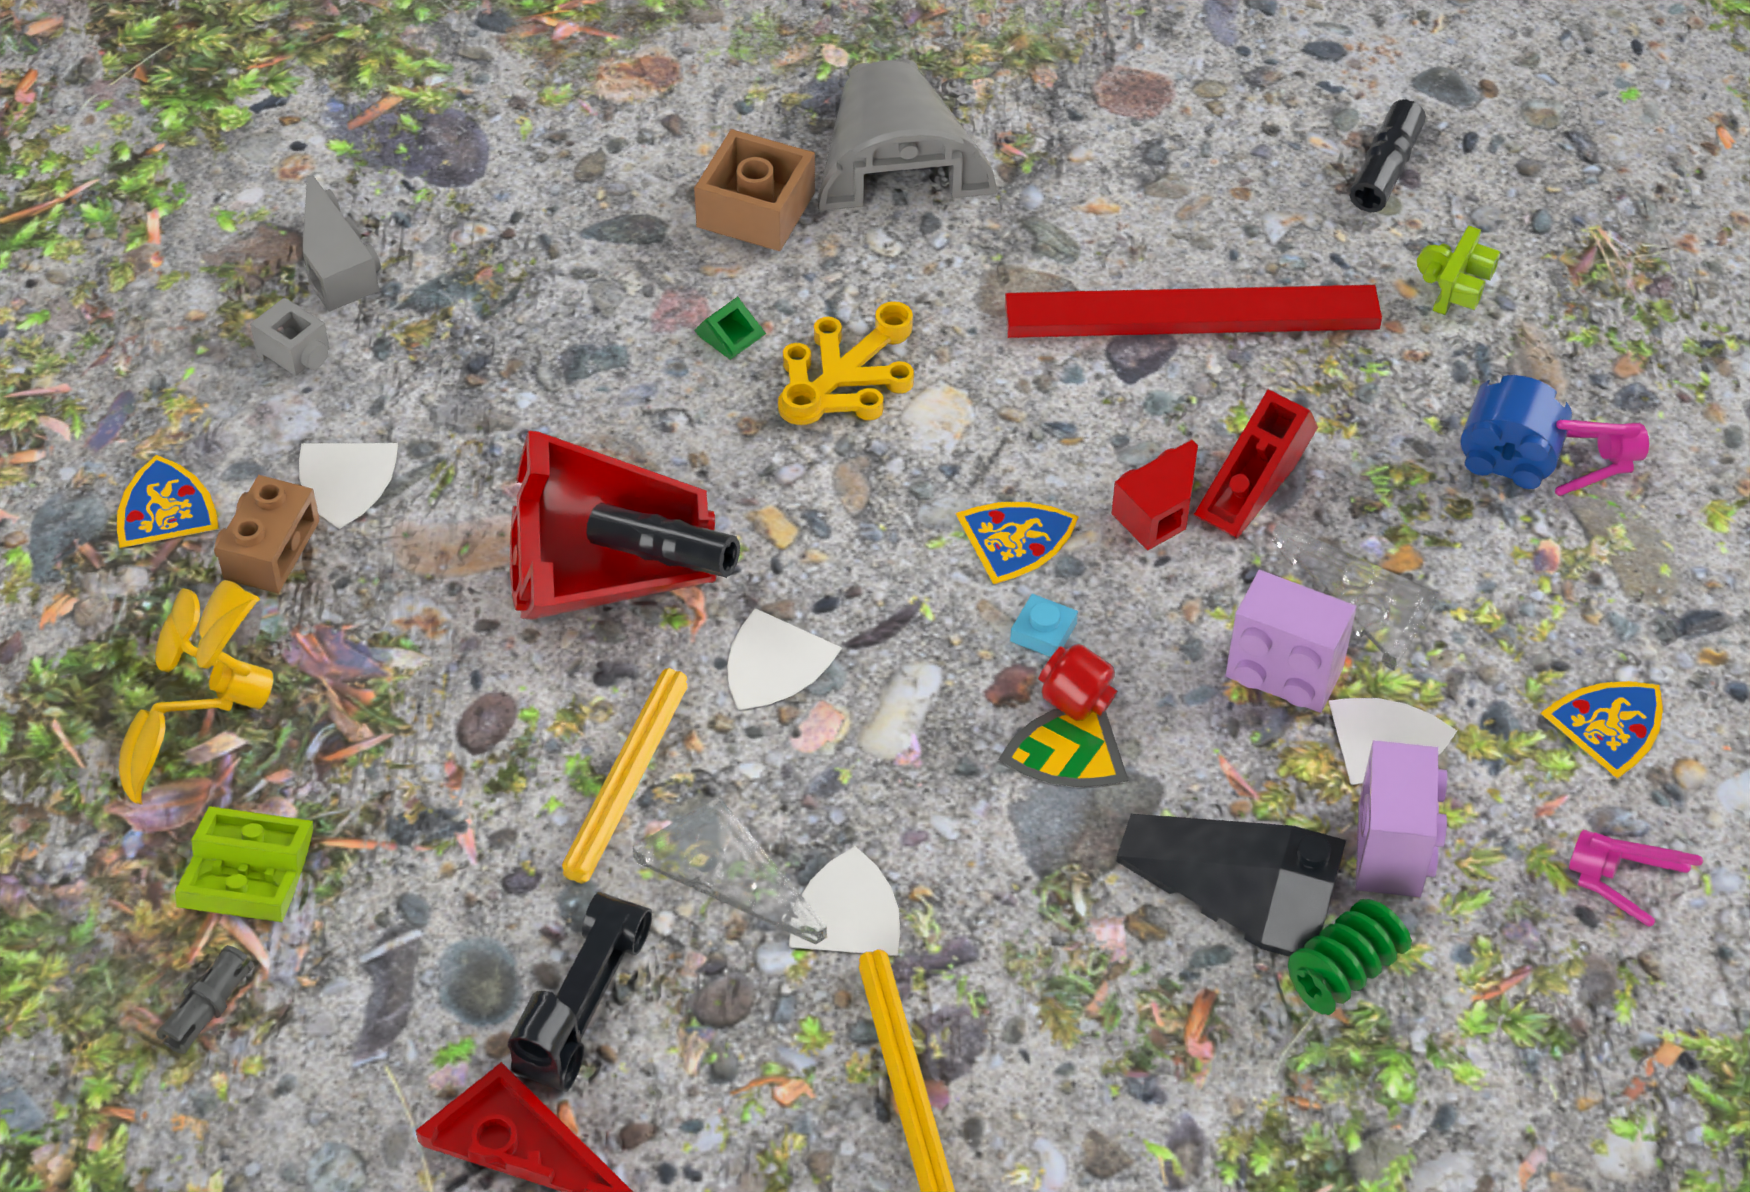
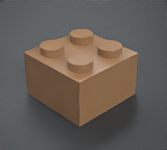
[694,129,815,251]

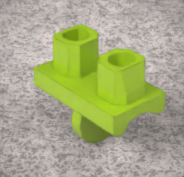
[1417,225,1501,315]

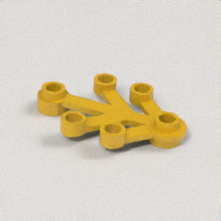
[778,301,914,425]

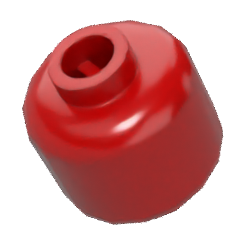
[1038,644,1118,721]

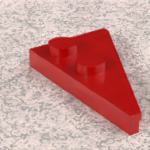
[415,1062,633,1192]

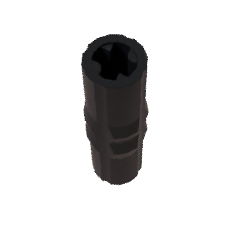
[1349,99,1426,213]
[587,503,740,578]

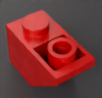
[1111,440,1198,551]

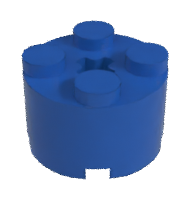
[1460,375,1572,489]

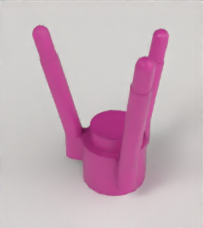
[1555,420,1649,496]
[1569,829,1703,927]

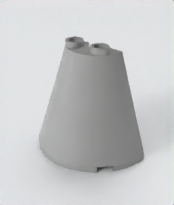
[818,59,997,211]

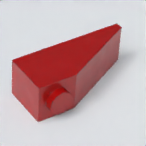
[1194,389,1318,539]

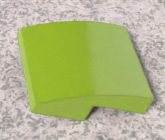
[175,806,313,922]

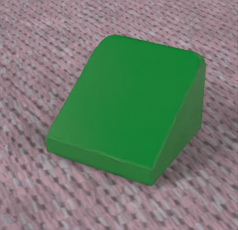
[694,296,766,360]

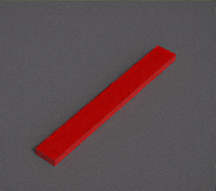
[1005,285,1382,338]

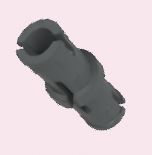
[156,945,254,1054]

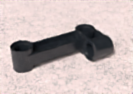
[507,892,653,1092]

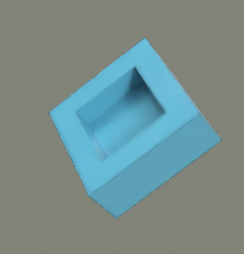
[1010,594,1078,657]

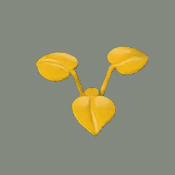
[119,580,273,805]

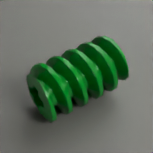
[1288,899,1412,1015]

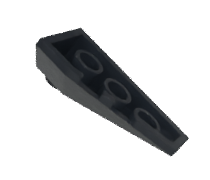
[1116,813,1346,957]

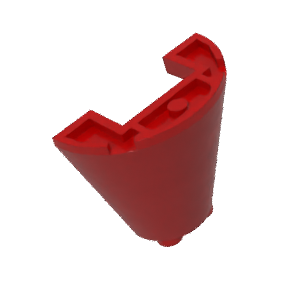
[510,431,717,620]

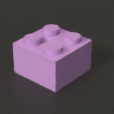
[1225,570,1357,713]
[1356,740,1447,897]

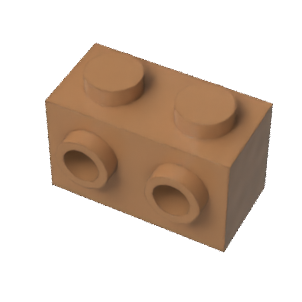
[214,475,320,594]

